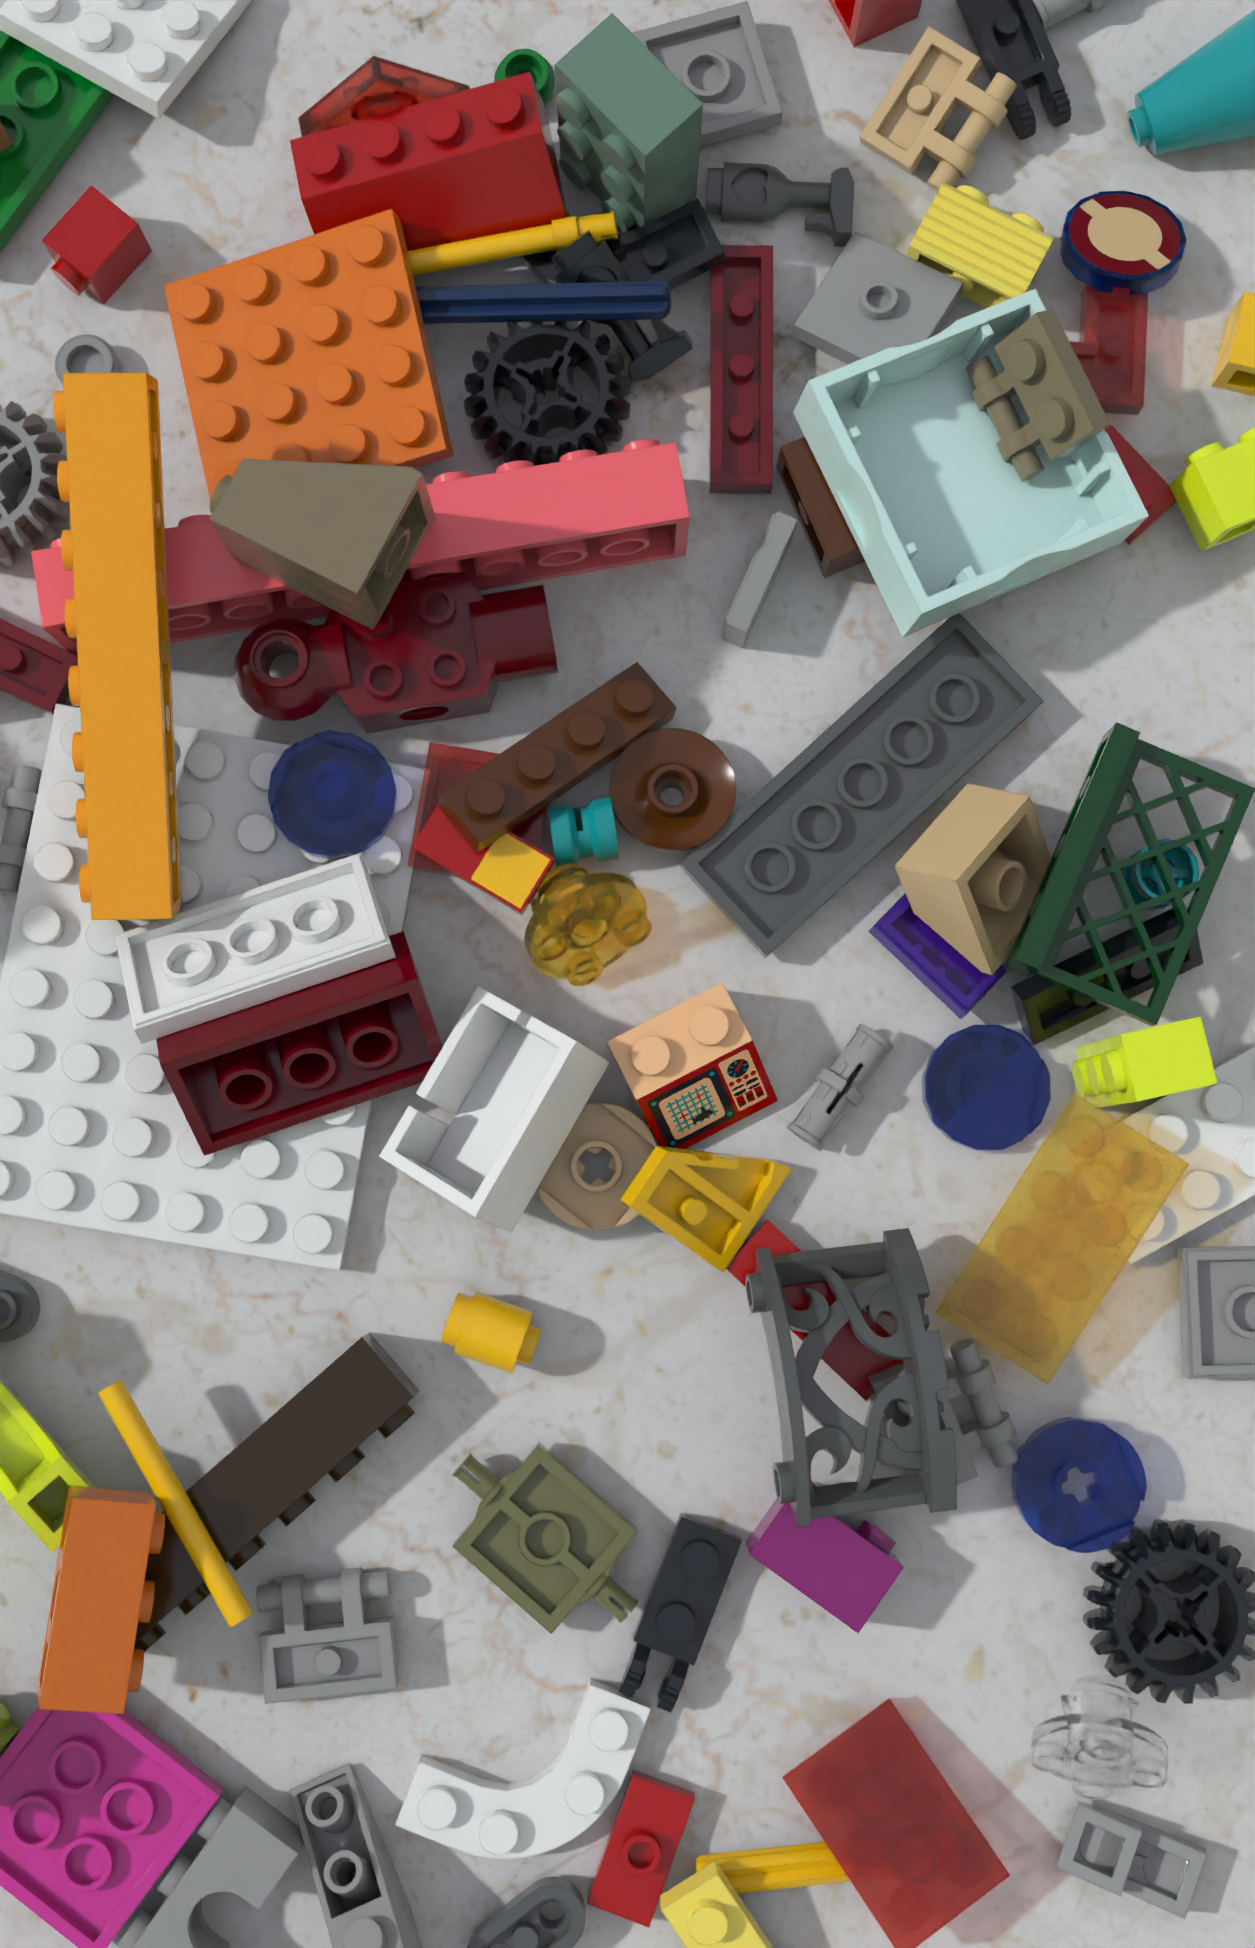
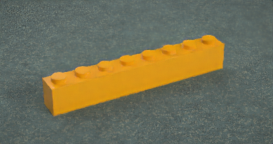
[53,373,182,920]

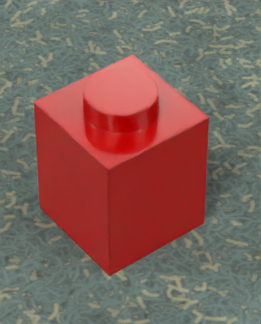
[42,185,152,304]

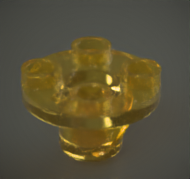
[524,864,652,986]

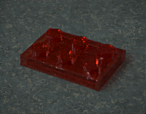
[781,1698,1010,1948]

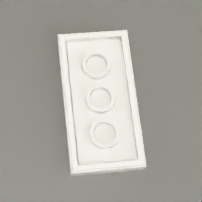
[115,852,396,1044]

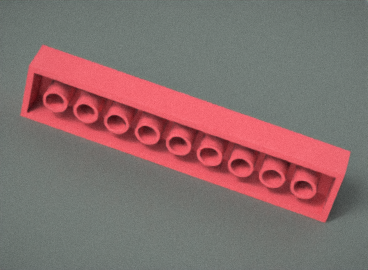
[31,439,690,655]

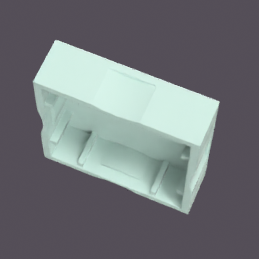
[793,289,1149,637]

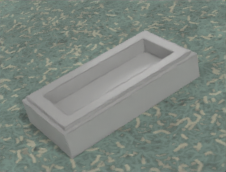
[722,511,798,648]

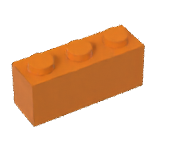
[37,1485,165,1714]

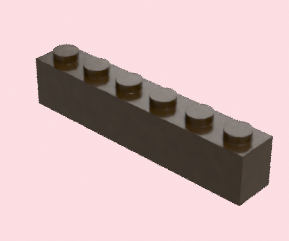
[134,1333,419,1652]

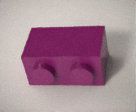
[746,1481,904,1633]

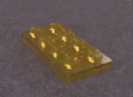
[936,1092,1189,1385]

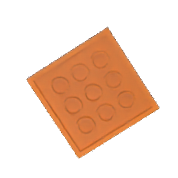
[164,209,454,501]

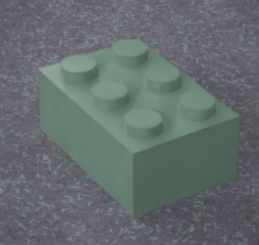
[555,13,703,232]

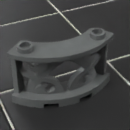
[746,1228,957,1528]

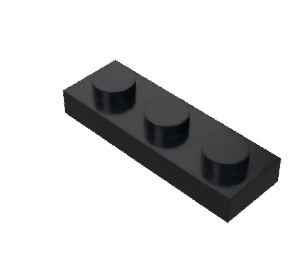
[1010,908,1203,1045]

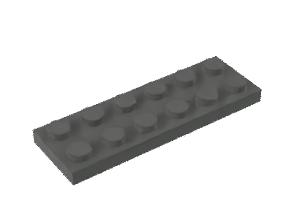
[680,613,1044,959]

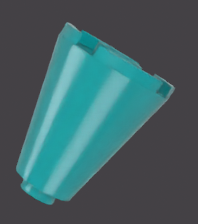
[1127,9,1255,155]

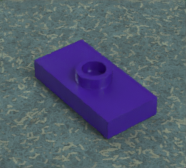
[868,893,1007,1019]

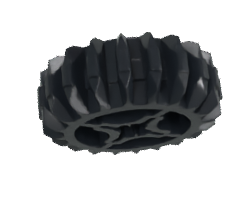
[464,321,631,466]
[1083,1519,1255,1704]

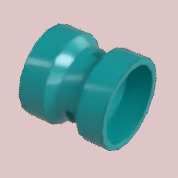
[548,796,619,868]
[1121,839,1200,911]

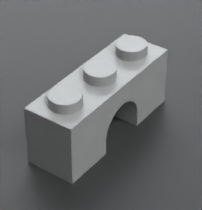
[117,1786,304,1948]

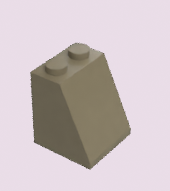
[209,459,435,630]

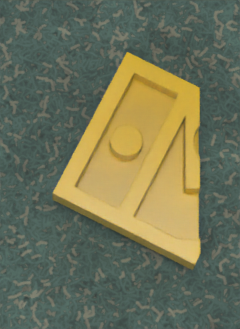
[620,1146,791,1273]

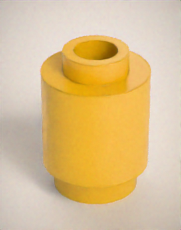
[441,1292,542,1374]

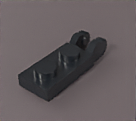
[956,0,1072,140]
[619,1513,742,1713]

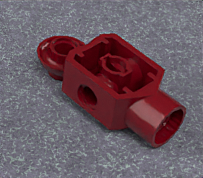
[234,572,558,733]

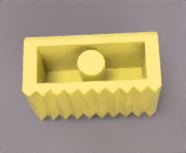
[906,182,1054,310]

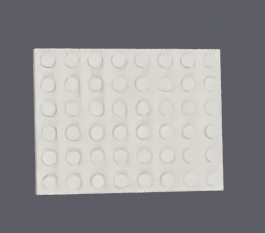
[0,704,432,1271]

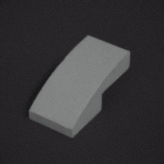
[1056,1801,1207,1919]

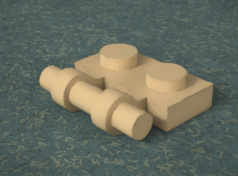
[859,26,1017,193]

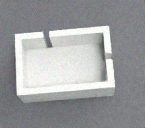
[379,986,610,1233]

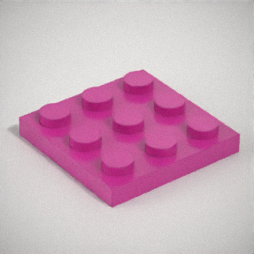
[0,1706,225,1948]

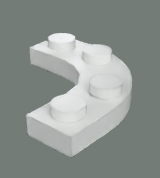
[395,1678,651,1859]

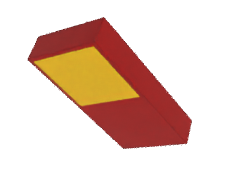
[412,805,555,916]

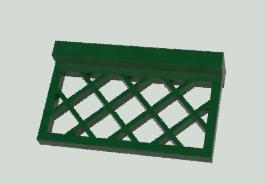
[1005,722,1255,1026]

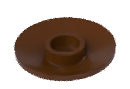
[610,728,736,852]

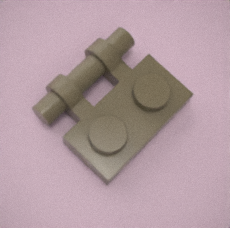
[966,309,1111,482]

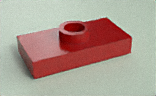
[587,1769,695,1928]

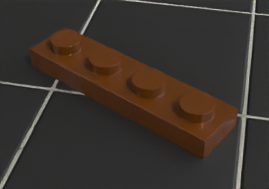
[437,662,677,853]

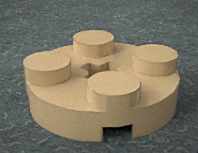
[537,1103,656,1231]

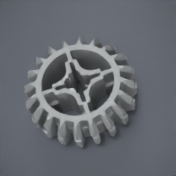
[0,401,69,566]

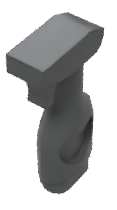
[705,162,854,247]

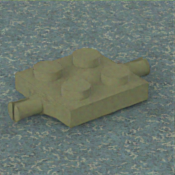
[452,1442,638,1634]

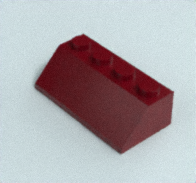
[156,931,443,1156]

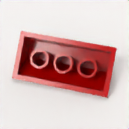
[290,72,568,251]

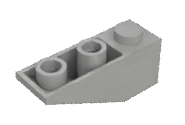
[289,1763,423,1948]

